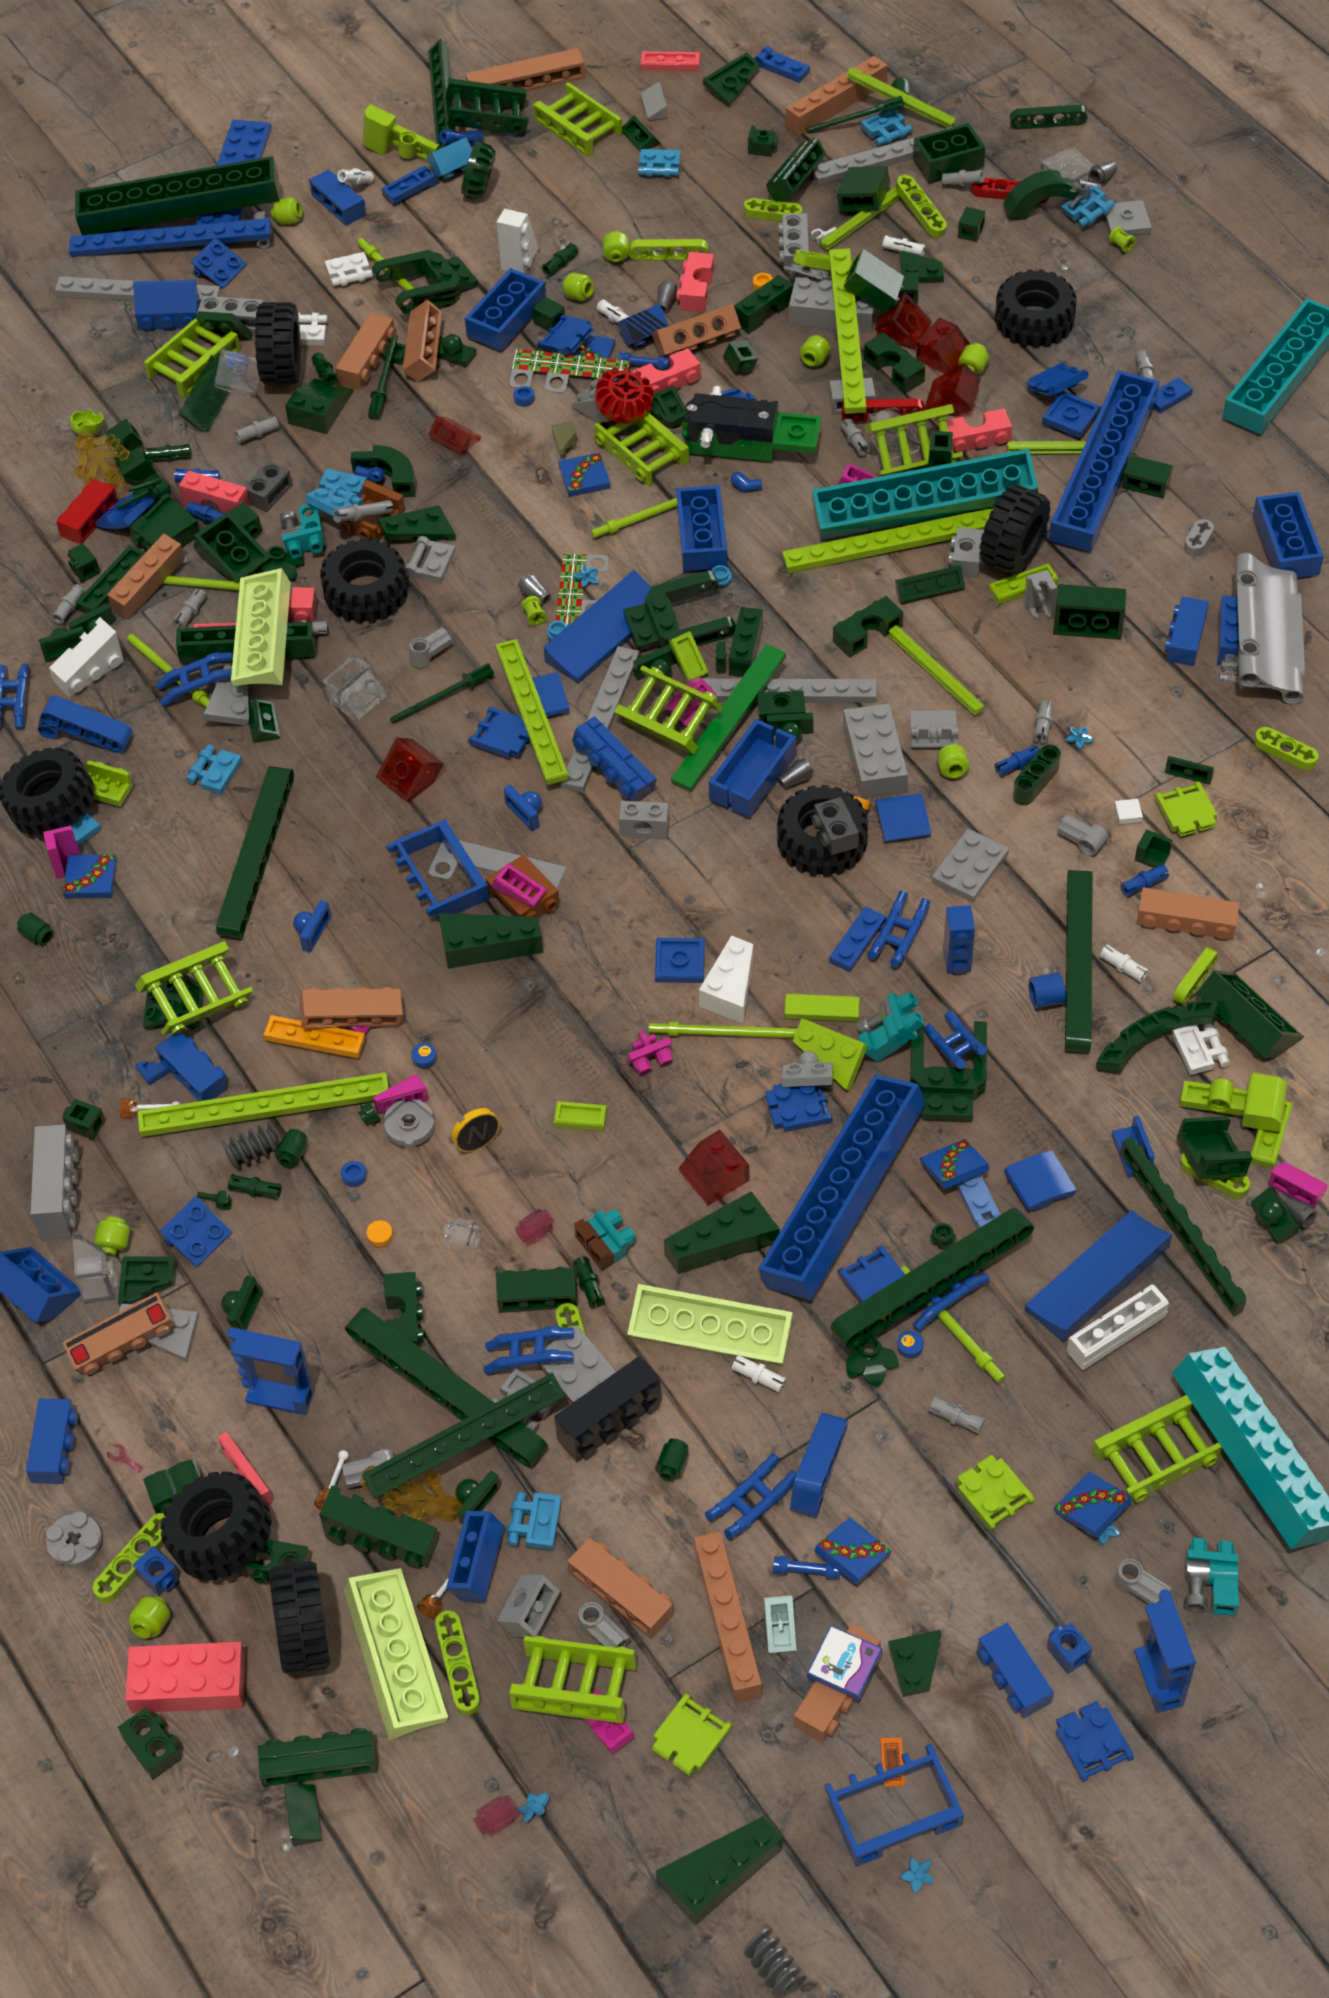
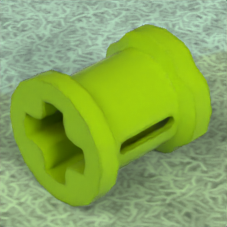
[1109,226,1136,253]
[521,596,547,626]

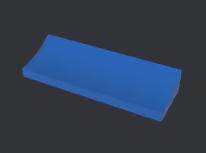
[544,569,651,684]
[1025,1210,1172,1343]

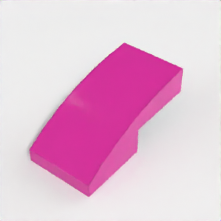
[583,1689,635,1754]

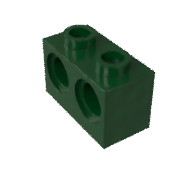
[246,1539,311,1584]
[117,1707,181,1781]

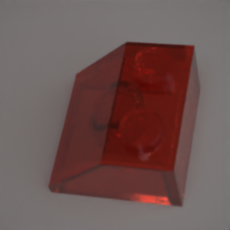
[875,292,932,350]
[916,317,970,377]
[925,363,981,417]
[376,737,444,802]
[679,1130,750,1206]

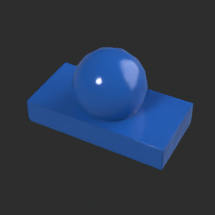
[504,784,542,831]
[293,900,331,953]

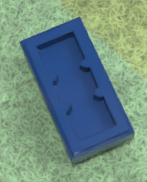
[1153,377,1193,413]

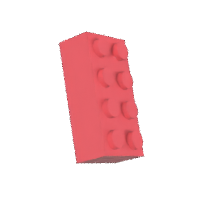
[125,1642,246,1713]

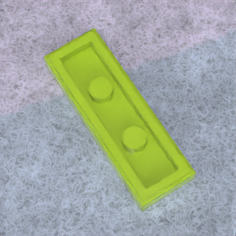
[988,563,1059,605]
[785,994,860,1022]
[1251,1101,1293,1169]

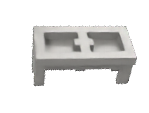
[1024,570,1057,621]

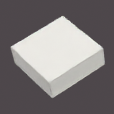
[1114,799,1143,825]

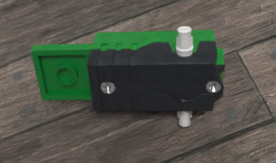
[682,386,821,461]

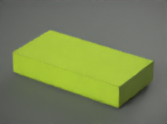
[668,631,709,682]
[553,1101,607,1131]

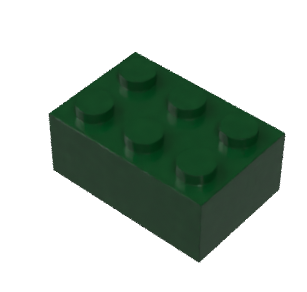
[913,123,985,182]
[1053,584,1126,640]

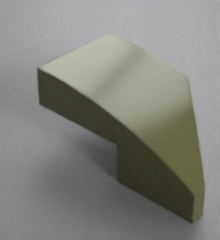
[551,421,577,456]

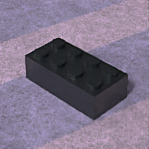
[554,1355,662,1463]

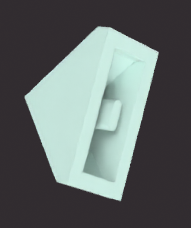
[764,1595,797,1653]

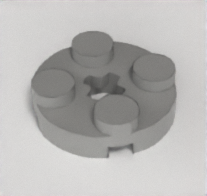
[384,1100,435,1149]
[46,1512,103,1568]

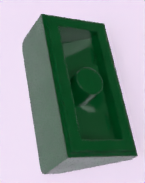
[622,115,661,151]
[249,698,280,743]
[1165,756,1215,785]
[284,1784,322,1846]

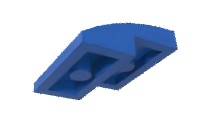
[95,493,154,529]
[532,672,570,716]
[875,793,931,843]
[1004,1151,1077,1211]

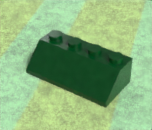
[1196,970,1304,1059]

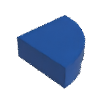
[135,1061,170,1085]

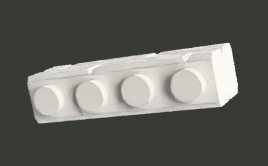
[1067,1284,1169,1370]

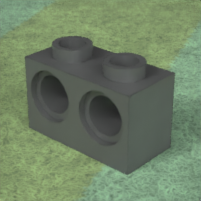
[244,461,292,512]
[811,797,859,855]

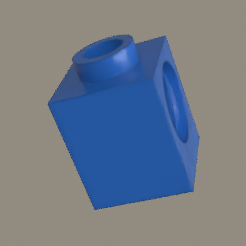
[133,1546,180,1596]
[1047,1622,1092,1674]

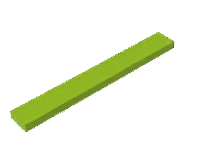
[495,639,569,785]

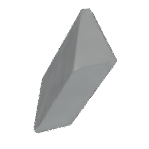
[641,82,667,121]

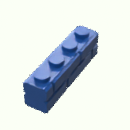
[572,716,657,801]

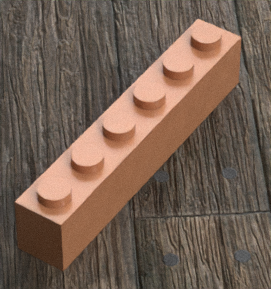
[465,48,585,91]
[786,56,888,136]
[694,1531,762,1704]

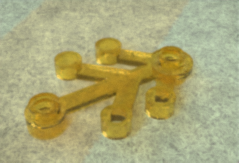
[74,433,129,488]
[360,1466,462,1521]

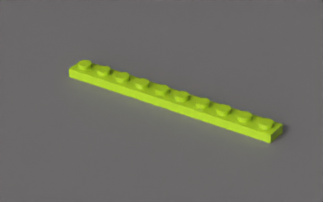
[829,248,866,414]
[782,508,993,573]
[138,1072,389,1137]

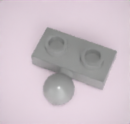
[781,1051,833,1087]

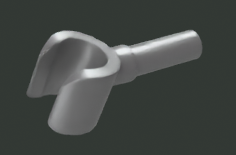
[1068,183,1091,209]

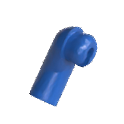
[354,465,384,482]
[731,472,762,492]

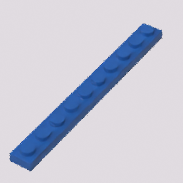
[69,218,271,257]

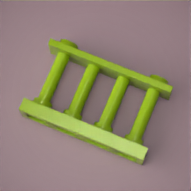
[533,82,622,157]
[144,318,240,398]
[864,404,963,476]
[594,412,689,487]
[614,665,722,755]
[135,941,253,1036]
[1092,1395,1222,1503]
[509,1636,637,1724]

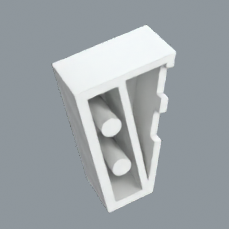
[497,209,539,273]
[49,617,124,697]
[699,936,754,1024]

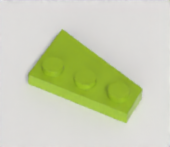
[793,1018,868,1091]

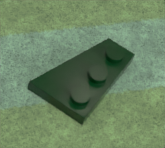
[703,52,760,108]
[378,505,456,541]

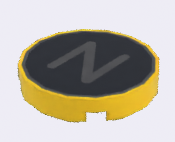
[451,1108,500,1152]

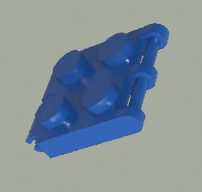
[537,315,594,355]
[1026,363,1089,397]
[468,707,529,758]
[765,1084,833,1132]
[837,1245,905,1303]
[1056,1701,1134,1782]

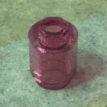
[514,1208,554,1245]
[474,1795,519,1836]

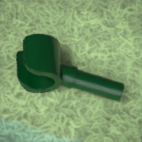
[197,1190,231,1210]

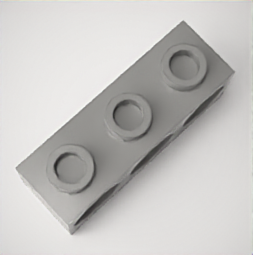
[779,213,809,272]
[197,296,264,332]

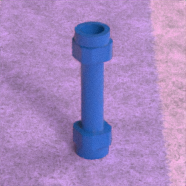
[440,130,483,144]
[618,352,670,371]
[773,1556,840,1580]

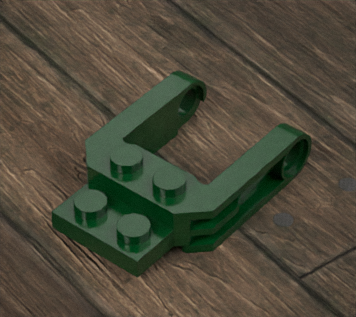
[372,250,478,314]
[623,571,736,651]
[910,1019,987,1121]

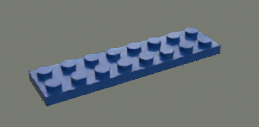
[196,120,272,225]

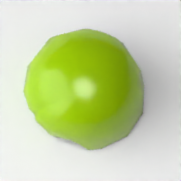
[69,409,104,438]

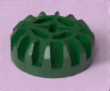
[461,141,496,199]

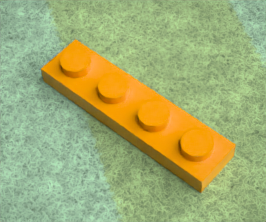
[263,1015,366,1059]

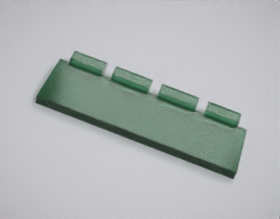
[178,355,236,432]

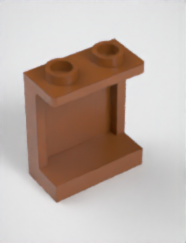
[339,480,405,541]
[485,854,559,918]

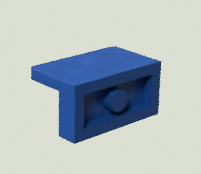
[1112,1115,1155,1178]

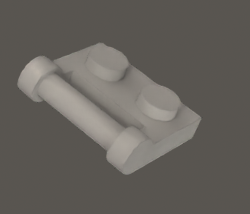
[405,536,456,583]

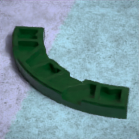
[1096,1000,1220,1072]

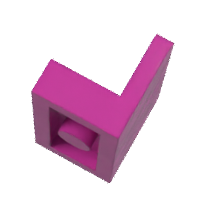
[662,678,717,727]
[43,826,80,879]
[1268,1162,1328,1209]

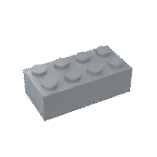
[789,277,877,333]
[843,703,908,799]
[30,1124,78,1240]

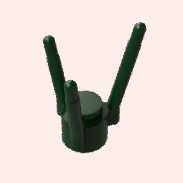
[117,477,171,518]

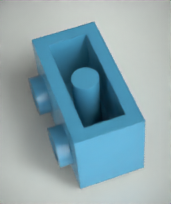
[426,137,472,179]

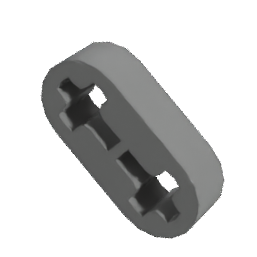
[1184,519,1214,556]

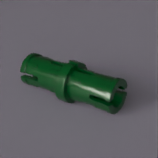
[542,243,579,276]
[311,352,338,385]
[146,444,191,461]
[228,1174,282,1200]
[573,1256,605,1308]

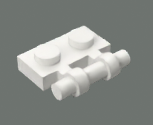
[325,252,373,287]
[298,313,328,346]
[1172,1024,1230,1075]

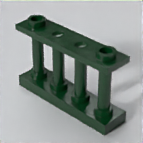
[446,78,529,135]

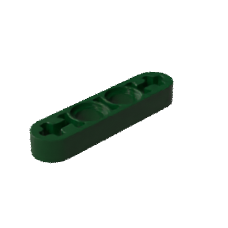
[1009,105,1088,129]

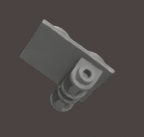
[784,263,831,284]
[910,710,958,748]

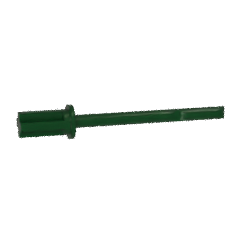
[806,96,905,133]
[368,335,398,420]
[390,663,494,723]

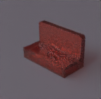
[428,415,481,454]

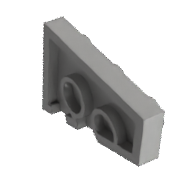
[202,665,249,726]
[119,1303,199,1363]

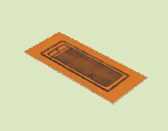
[880,1737,905,1786]

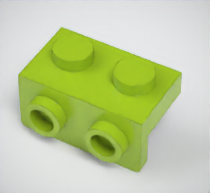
[86,760,133,807]

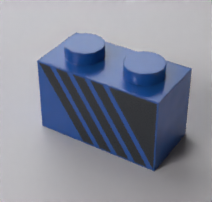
[617,304,669,347]

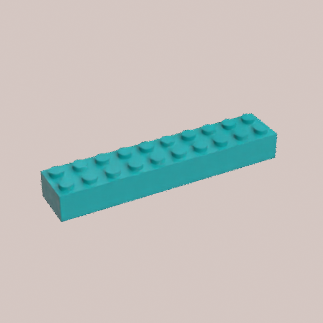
[812,449,1038,540]

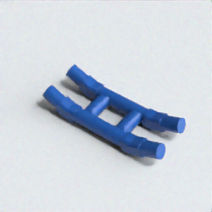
[156,652,232,707]
[0,663,30,730]
[867,890,931,967]
[924,1010,987,1069]
[913,1273,990,1331]
[483,1326,574,1375]
[705,1452,797,1539]

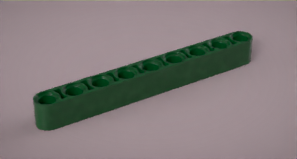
[216,766,294,939]
[1065,870,1093,1052]
[830,1208,1034,1349]
[345,1307,548,1468]

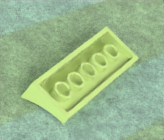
[231,568,291,686]
[627,1284,794,1366]
[344,1568,448,1741]

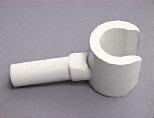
[811,227,837,245]

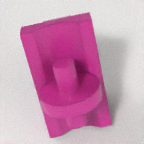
[626,1031,673,1075]

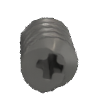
[222,1122,278,1169]
[744,1926,806,1998]

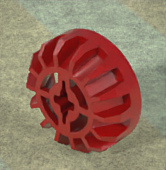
[594,367,654,424]

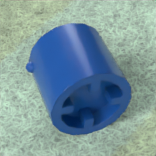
[1028,972,1066,1009]

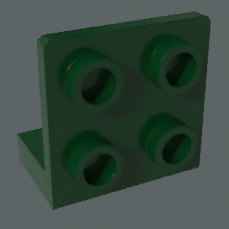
[143,974,203,1030]

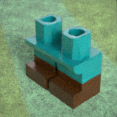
[574,1209,636,1271]

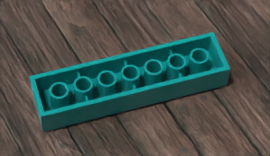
[1222,298,1329,435]
[1172,1347,1329,1549]

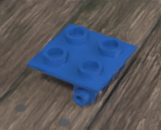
[190,238,247,289]
[159,1196,232,1267]

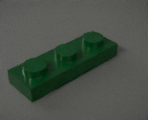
[895,565,965,602]

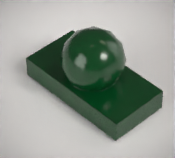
[437,334,477,367]
[68,603,115,635]
[38,626,84,662]
[633,644,677,681]
[767,713,813,743]
[1251,1186,1300,1244]
[221,1275,263,1330]
[455,1470,500,1525]

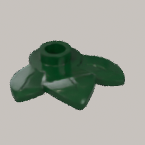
[262,546,304,581]
[846,1337,899,1386]

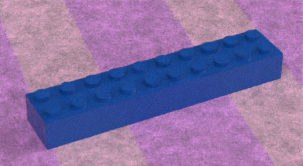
[1049,370,1159,552]
[758,1074,926,1300]

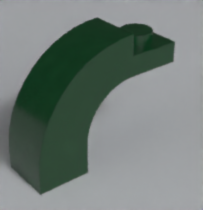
[1003,170,1079,219]
[927,431,953,468]
[350,445,416,497]

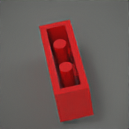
[56,479,118,544]

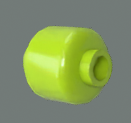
[271,197,303,226]
[602,231,629,262]
[562,273,594,301]
[800,335,831,367]
[958,343,989,376]
[937,744,969,779]
[94,1217,130,1256]
[128,1596,170,1639]

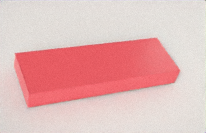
[641,51,700,71]
[218,1432,273,1506]

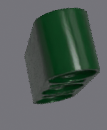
[1013,745,1061,806]

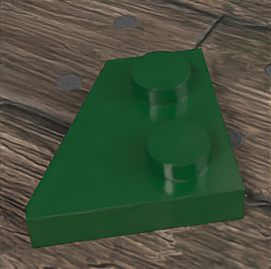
[899,251,944,284]
[196,311,253,340]
[649,386,685,428]
[117,1256,176,1306]
[888,1630,942,1697]

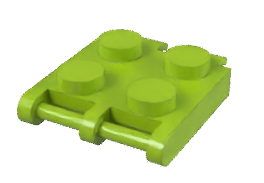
[1154,781,1217,837]
[956,1455,1035,1530]
[652,1693,733,1776]

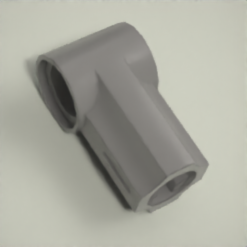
[409,627,452,668]
[1057,815,1109,856]
[342,1449,395,1489]
[1115,1559,1172,1604]
[578,1602,630,1647]

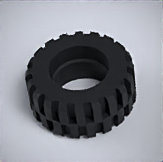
[995,269,1077,348]
[255,302,301,384]
[979,485,1051,575]
[320,538,408,623]
[0,747,94,836]
[777,785,868,877]
[160,1471,272,1580]
[269,1561,330,1675]

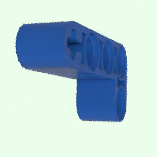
[38,696,133,753]
[790,1412,848,1518]

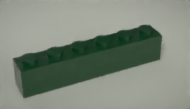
[176,622,316,663]

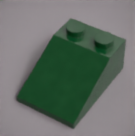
[285,378,354,434]
[194,512,271,583]

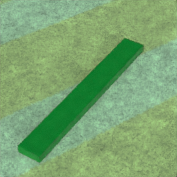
[671,644,786,792]

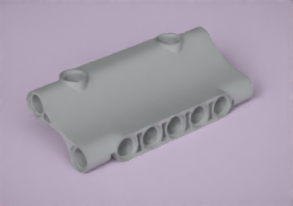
[1234,553,1305,704]

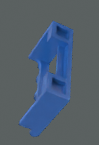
[386,819,489,922]
[227,1328,314,1416]
[1134,1589,1196,1713]
[824,1744,964,1867]

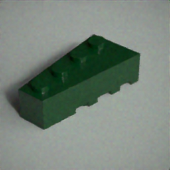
[438,913,543,969]
[664,1191,780,1274]
[319,1485,439,1568]
[656,1816,783,1926]

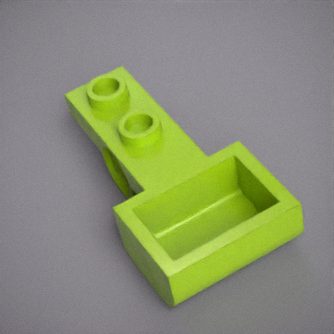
[362,104,439,161]
[1180,1073,1288,1132]

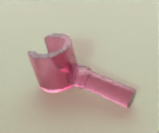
[107,1444,142,1473]

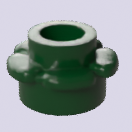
[358,1102,380,1126]
[930,1223,956,1248]

